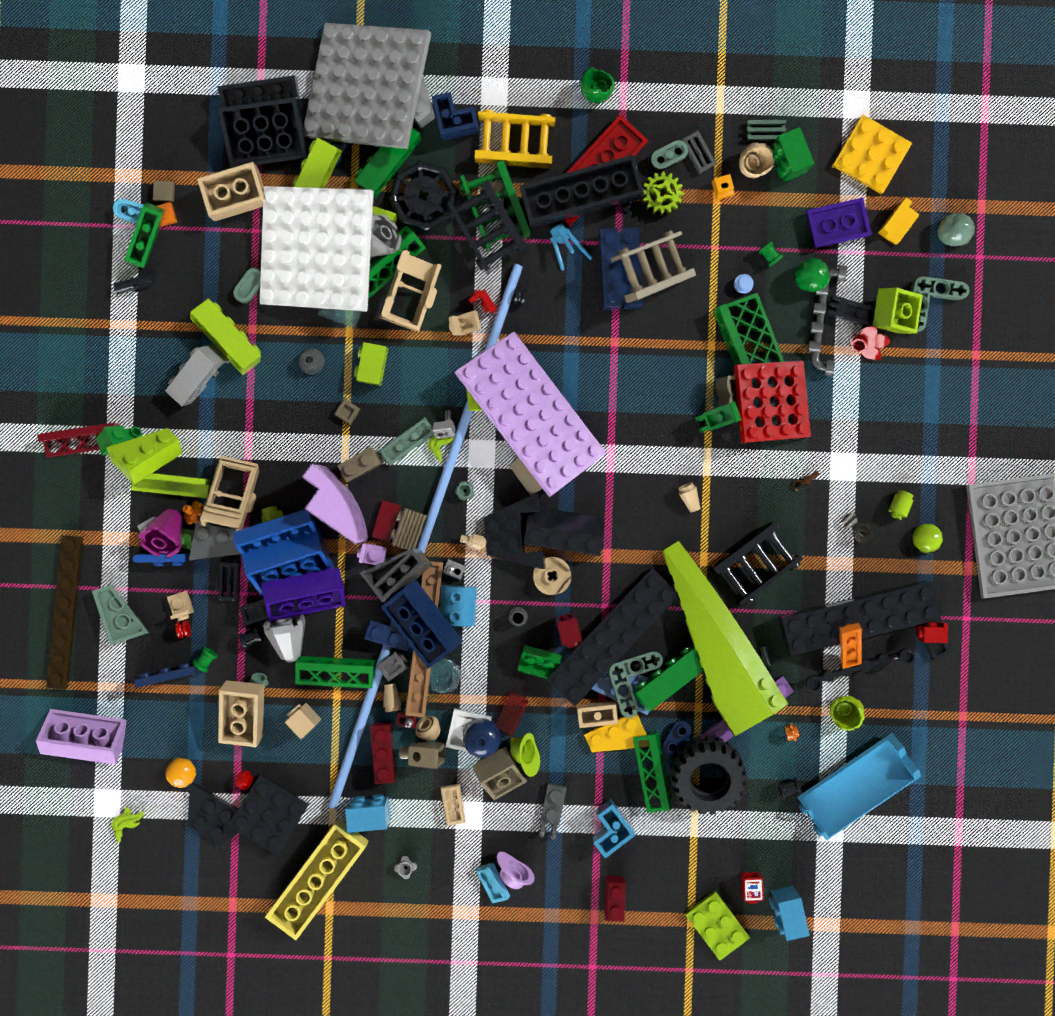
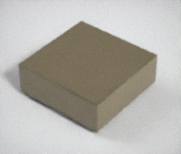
[153,181,175,203]
[334,399,361,425]

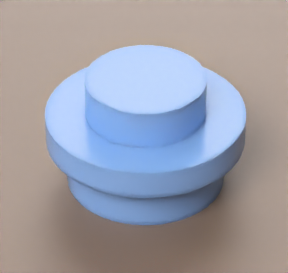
[734,274,754,294]

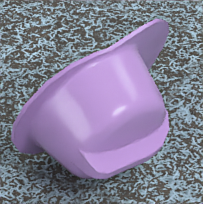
[497,852,535,889]

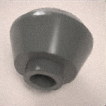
[299,348,325,375]

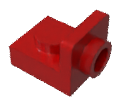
[469,289,498,315]

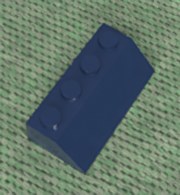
[381,580,463,669]

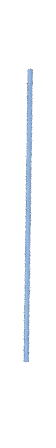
[328,264,523,809]

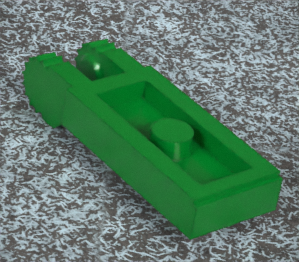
[695,402,741,433]

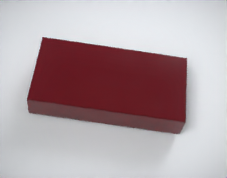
[372,500,401,542]

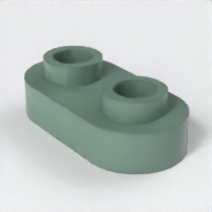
[651,140,688,170]

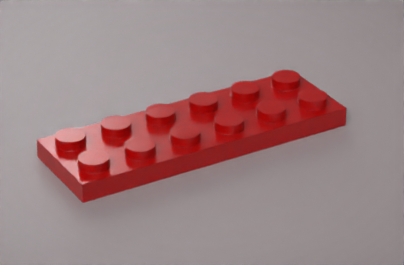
[563,114,649,227]

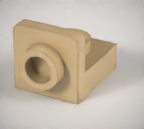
[167,591,194,621]

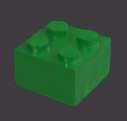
[770,127,815,183]

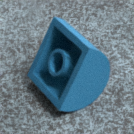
[438,585,477,626]

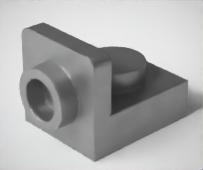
[377,650,409,682]

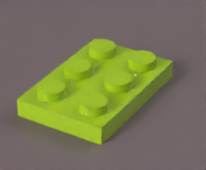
[685,890,750,960]

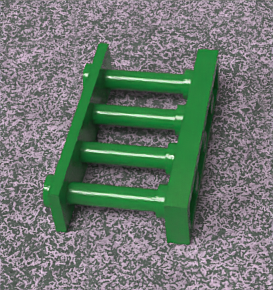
[458,160,530,253]

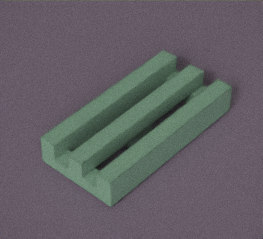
[747,120,786,141]

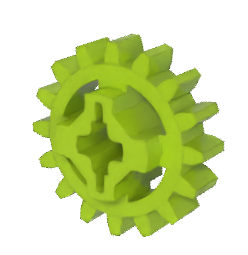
[642,172,684,216]

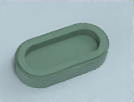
[233,268,261,304]

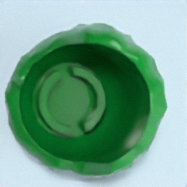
[580,67,615,104]
[795,258,830,292]

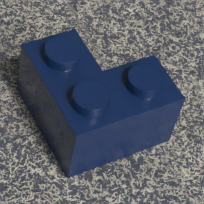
[432,92,479,141]

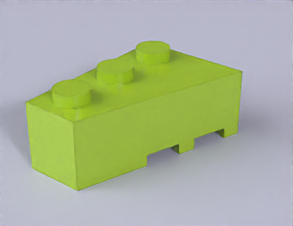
[106,428,183,485]

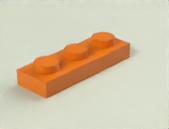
[840,623,862,669]

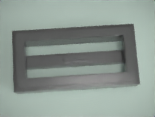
[681,130,717,175]

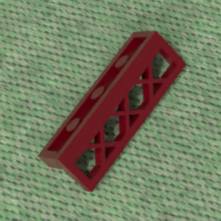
[37,422,121,458]

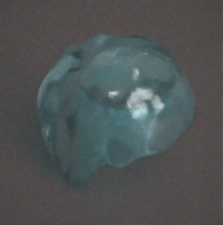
[429,659,462,693]

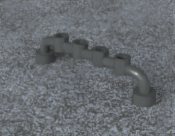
[808,265,847,376]

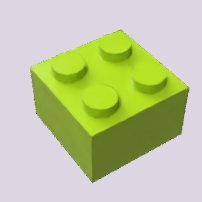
[873,288,923,334]

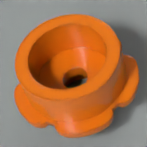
[785,723,800,742]

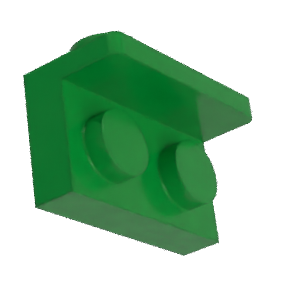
[518,645,562,679]

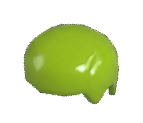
[912,524,943,553]

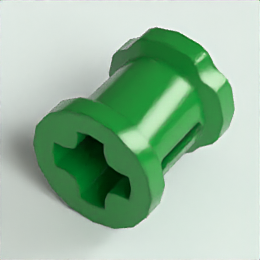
[758,241,784,267]
[192,647,218,672]

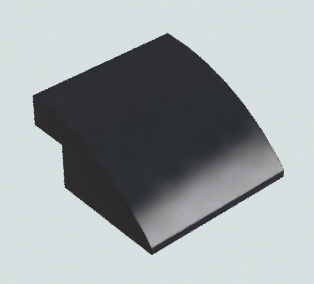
[217,75,307,168]

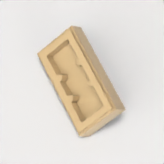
[441,784,466,826]

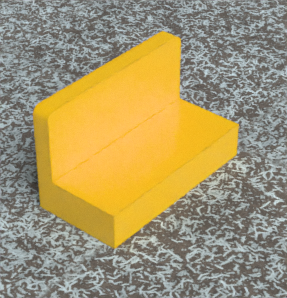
[878,197,919,245]

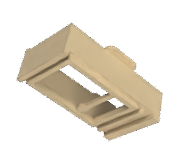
[379,250,441,331]
[200,456,259,531]

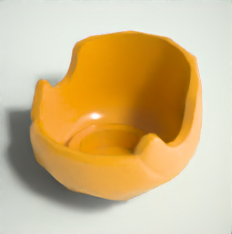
[166,757,196,788]

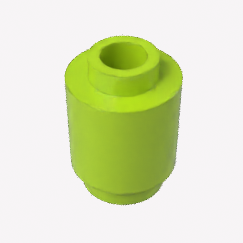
[888,490,914,520]

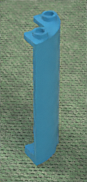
[797,733,921,841]

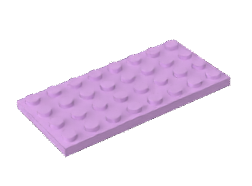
[455,332,606,497]

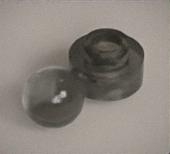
[842,513,874,543]

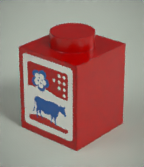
[740,872,764,904]

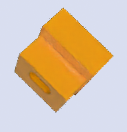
[711,174,734,200]

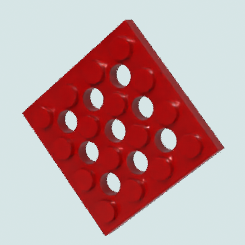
[734,361,811,443]

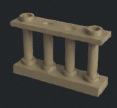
[611,230,696,303]

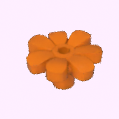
[183,501,205,524]

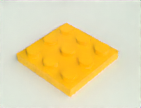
[832,114,912,194]

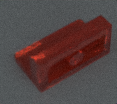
[496,691,528,737]

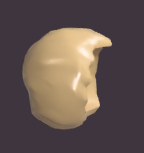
[739,142,775,178]

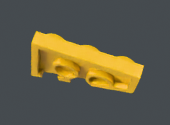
[584,713,650,752]

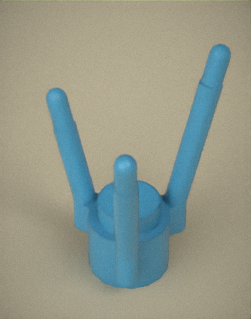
[550,224,592,271]

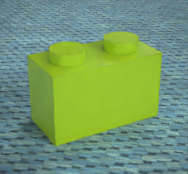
[354,342,388,386]

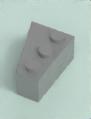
[165,344,230,406]

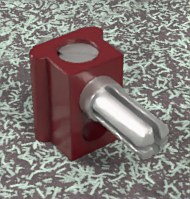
[396,710,417,728]

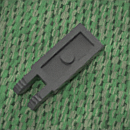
[539,783,567,840]

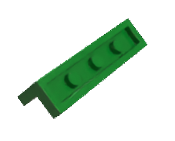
[368,226,426,298]
[295,656,375,688]
[633,730,672,813]

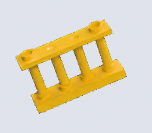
[475,109,555,169]

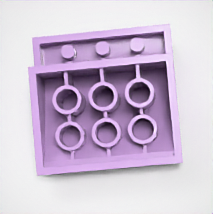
[303,464,368,544]

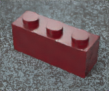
[555,613,582,648]
[370,721,397,784]

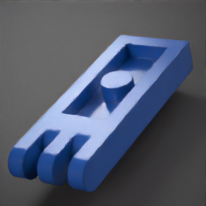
[133,553,190,566]

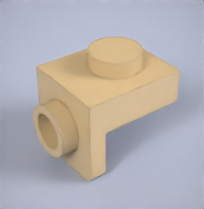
[449,311,482,336]

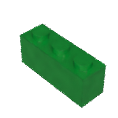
[124,203,166,268]

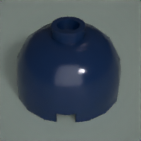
[463,718,501,758]

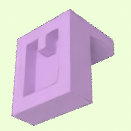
[357,543,387,565]

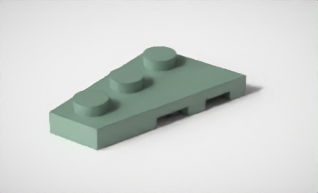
[92,585,149,646]

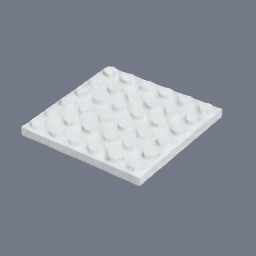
[260,186,373,311]

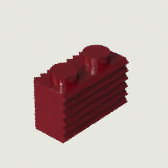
[604,875,626,922]

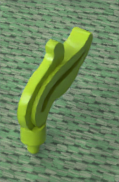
[428,435,454,462]
[111,807,145,843]

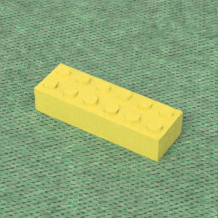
[265,818,368,940]

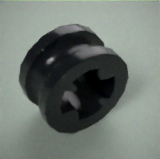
[514,287,527,306]

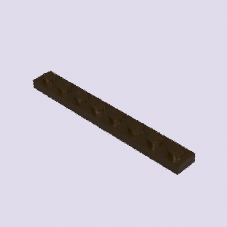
[46,535,84,690]

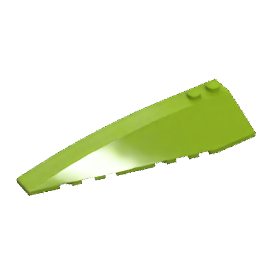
[662,541,788,736]

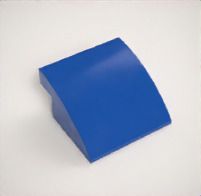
[232,509,334,598]

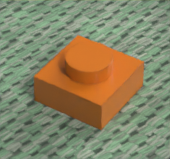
[157,202,177,227]

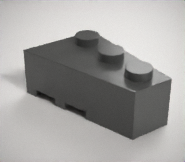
[189,522,240,560]
[360,549,432,602]

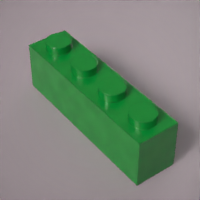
[355,128,422,199]
[633,645,704,712]

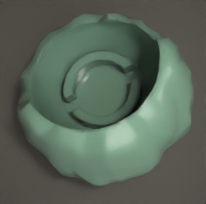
[937,213,975,246]

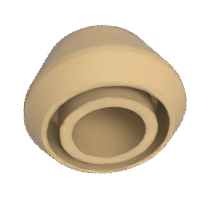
[415,716,441,741]

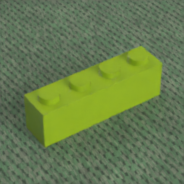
[292,137,342,188]
[190,298,261,375]

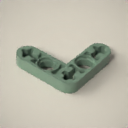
[911,277,969,333]
[608,652,663,718]

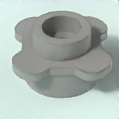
[394,856,417,879]

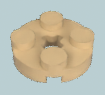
[533,557,571,595]

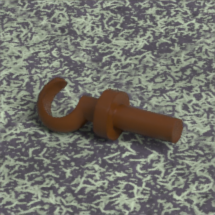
[792,471,820,491]

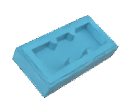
[476,863,510,903]

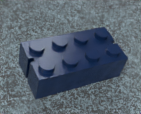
[599,227,643,310]

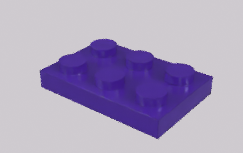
[806,197,872,249]

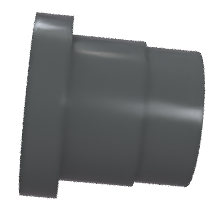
[509,607,528,626]

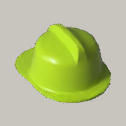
[510,733,540,777]

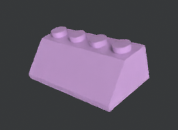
[36,709,126,764]

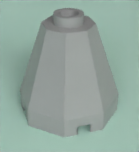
[370,214,402,258]
[263,615,305,662]

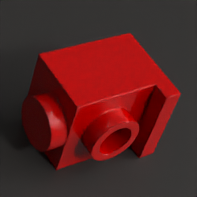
[916,622,948,643]

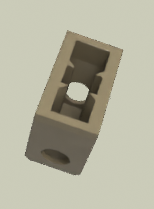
[399,741,446,769]

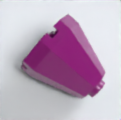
[138,509,183,558]

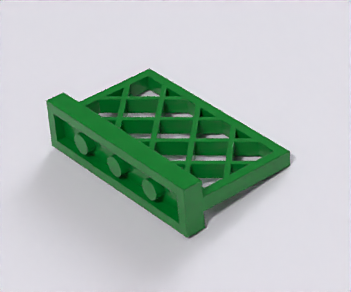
[713,293,784,365]

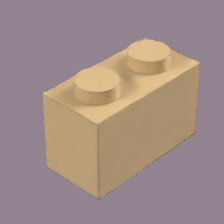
[576,701,618,728]
[285,703,321,739]

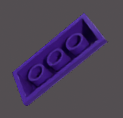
[261,568,346,622]

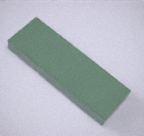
[379,417,434,467]

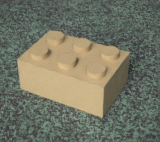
[197,162,265,222]
[218,680,264,747]

